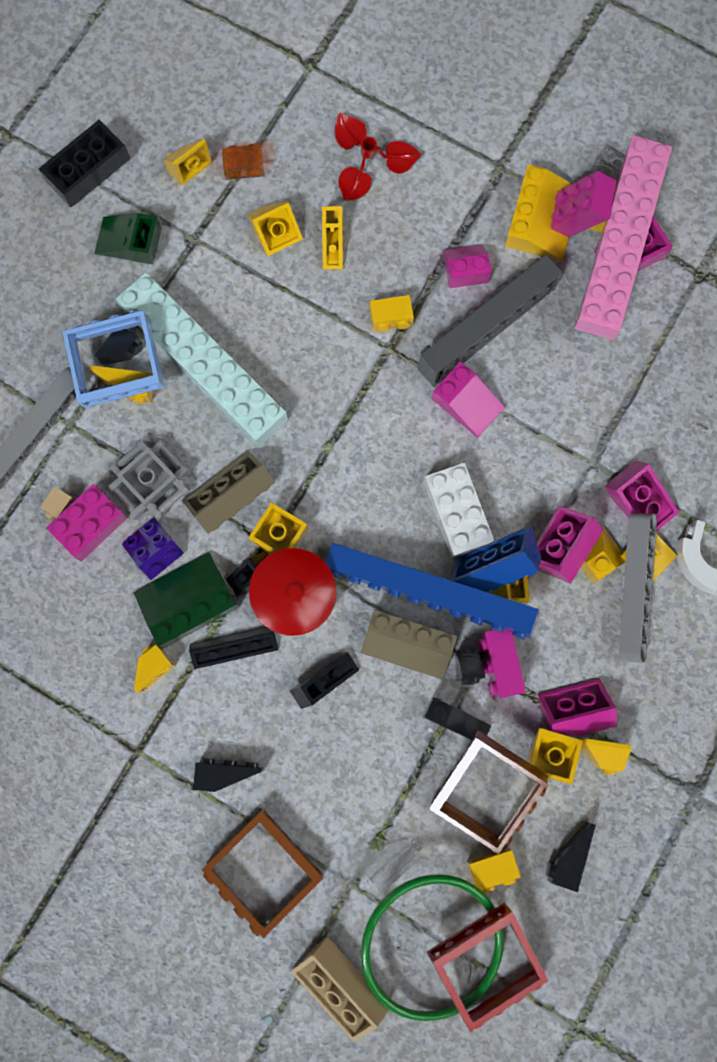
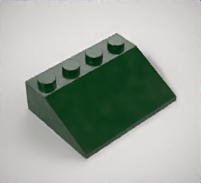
[134,553,239,649]

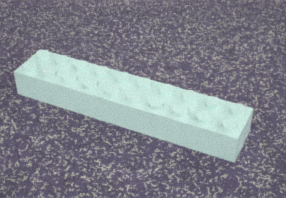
[116,273,288,447]

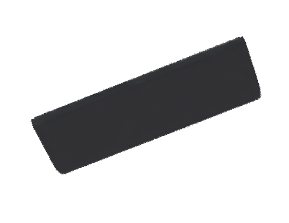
[189,627,279,669]

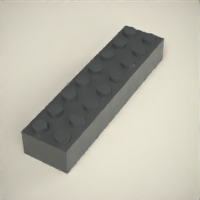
[418,255,562,387]

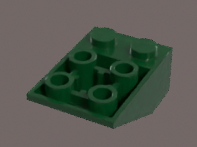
[94,213,162,264]

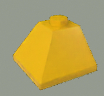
[163,139,212,187]
[247,201,303,256]
[581,526,626,584]
[577,738,632,775]

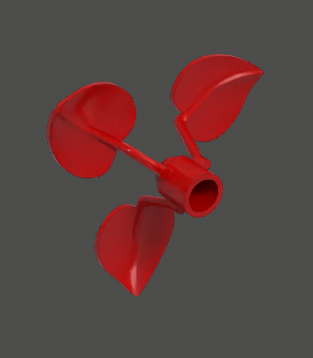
[335,113,421,201]

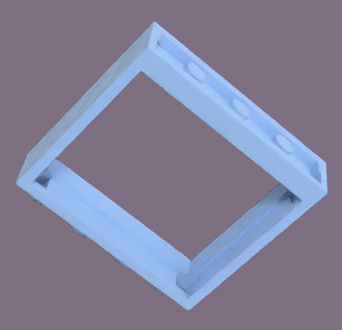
[62,310,165,408]

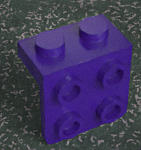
[122,518,184,580]

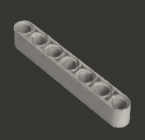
[0,367,87,489]
[619,513,657,663]

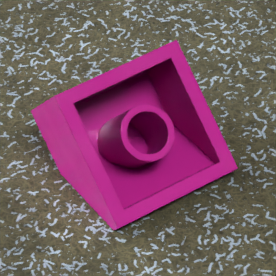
[443,245,492,289]

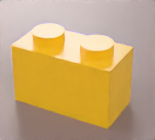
[369,295,414,332]
[467,848,521,893]

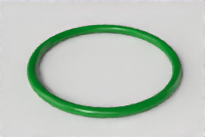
[361,874,504,1021]

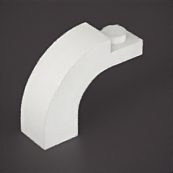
[676,520,717,596]

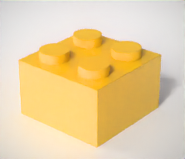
[248,502,309,554]

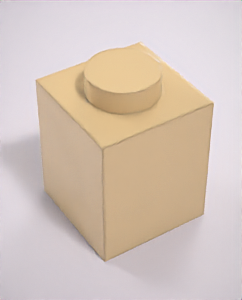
[40,486,75,521]

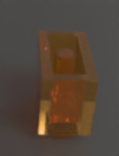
[222,144,265,180]

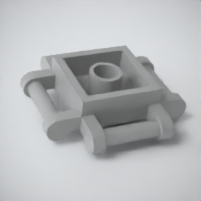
[107,439,191,521]

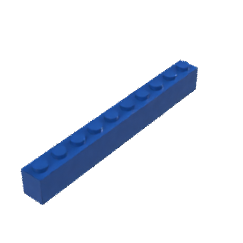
[325,543,540,640]

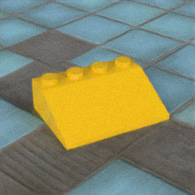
[504,164,571,262]

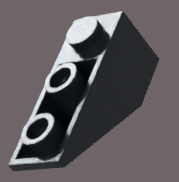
[455,653,485,685]
[193,758,264,792]

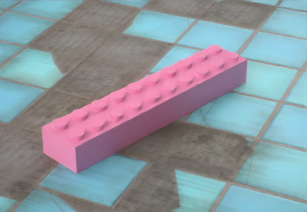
[574,135,673,341]

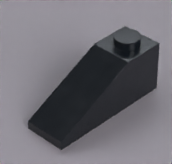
[290,652,359,709]
[423,697,491,741]
[546,822,596,892]

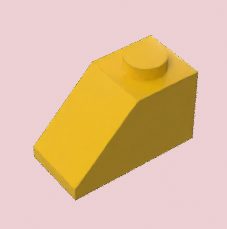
[134,645,175,694]

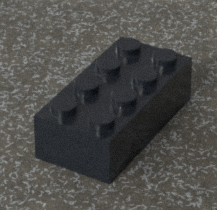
[38,119,130,208]

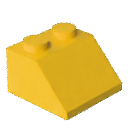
[527,728,583,785]

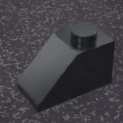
[94,329,142,366]
[226,551,268,597]

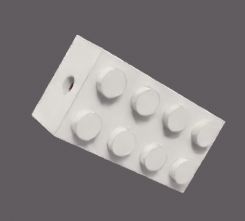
[423,463,494,559]

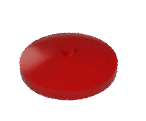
[249,548,337,636]

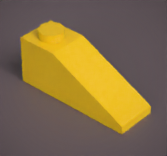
[322,206,343,269]
[90,365,154,404]

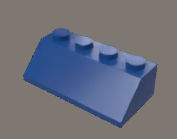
[451,526,541,592]

